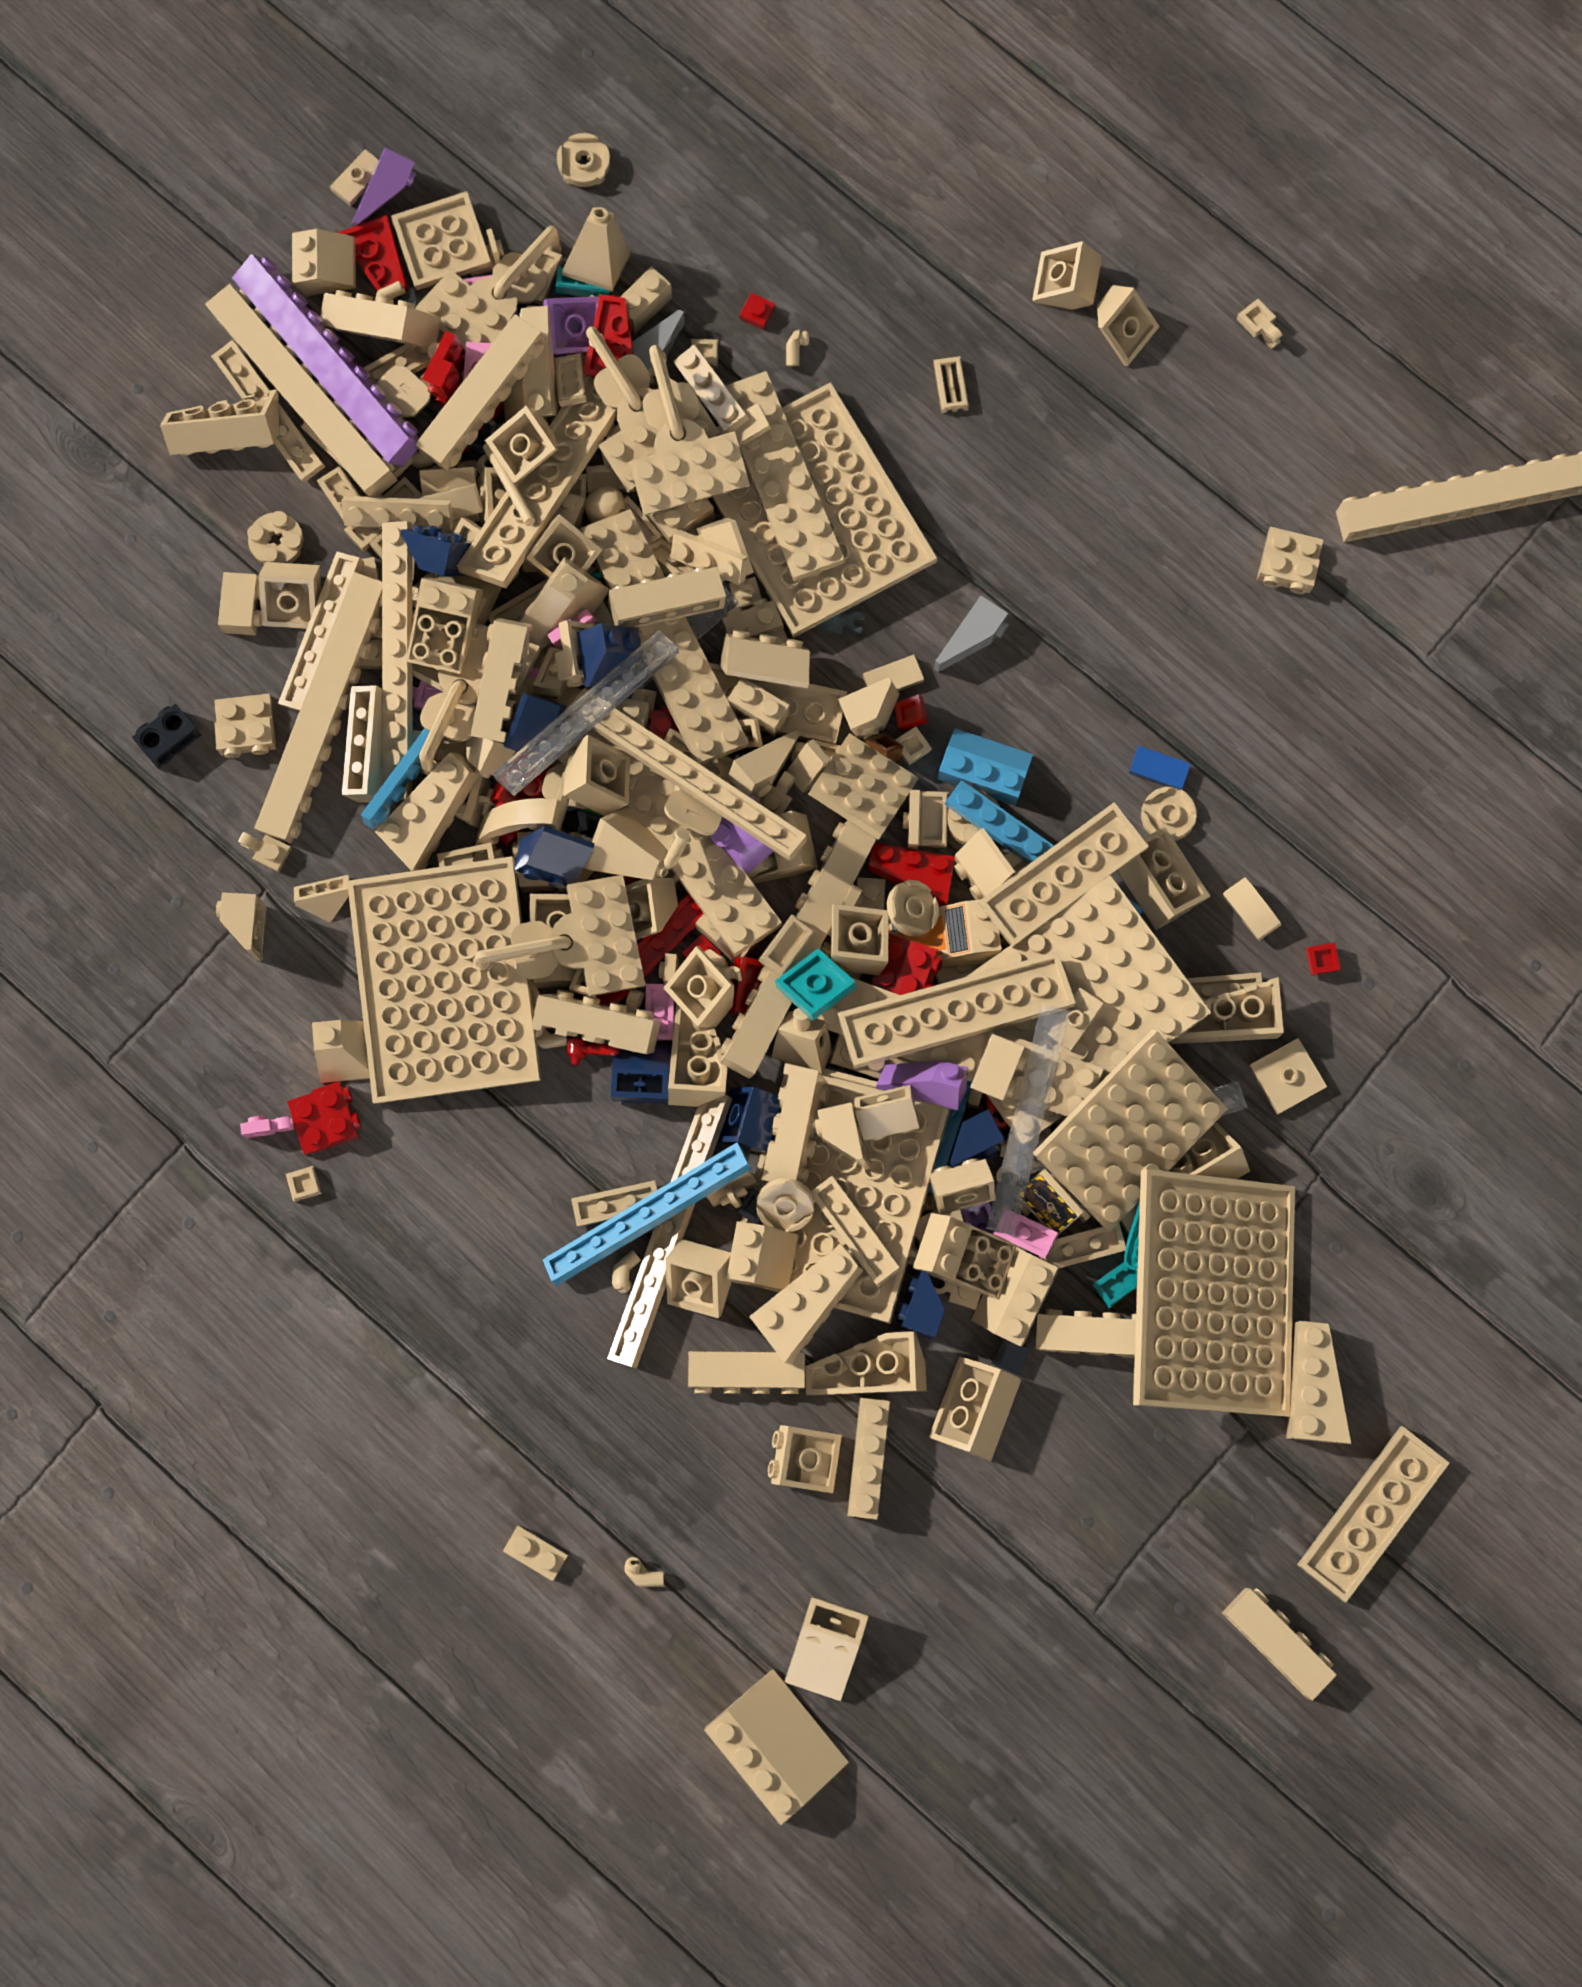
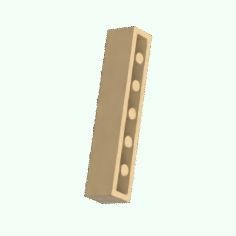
[415,314,546,471]

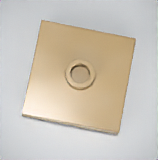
[420,466,480,522]
[1248,1038,1327,1115]

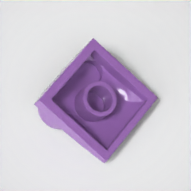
[543,296,599,356]
[711,795,774,874]

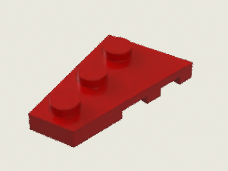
[337,215,409,293]
[583,294,634,378]
[868,842,955,906]

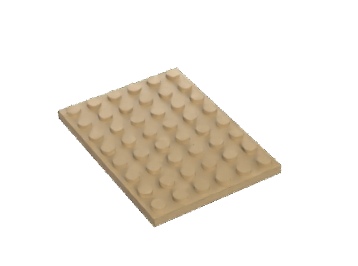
[711,382,937,638]
[347,857,542,1104]
[966,875,1211,1145]
[741,1063,951,1324]
[1133,1169,1295,1417]

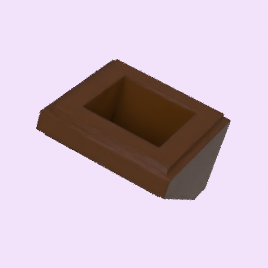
[865,733,904,763]

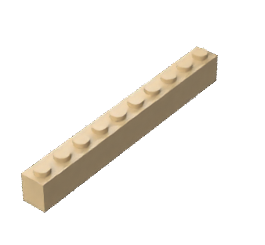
[205,284,398,497]
[1336,451,1582,542]
[254,572,382,844]
[719,820,876,1079]

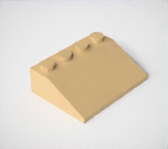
[704,1669,849,1825]

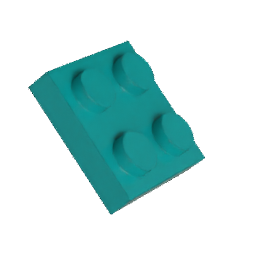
[775,948,856,1021]

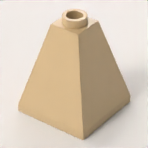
[562,207,630,291]
[584,806,669,880]

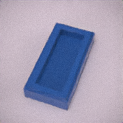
[1129,746,1191,790]

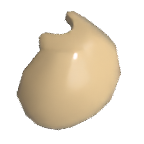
[585,486,625,524]

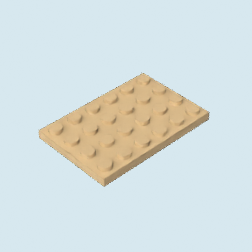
[1033,1029,1227,1232]

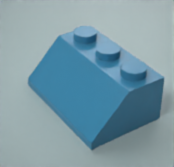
[937,728,1033,806]

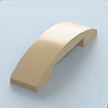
[475,798,561,846]

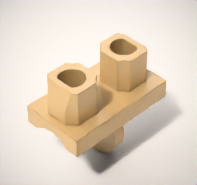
[454,775,496,829]
[706,1170,759,1208]

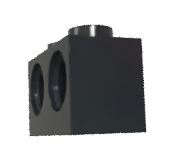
[132,703,202,769]

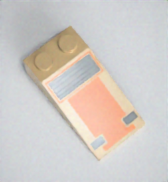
[888,900,1002,968]

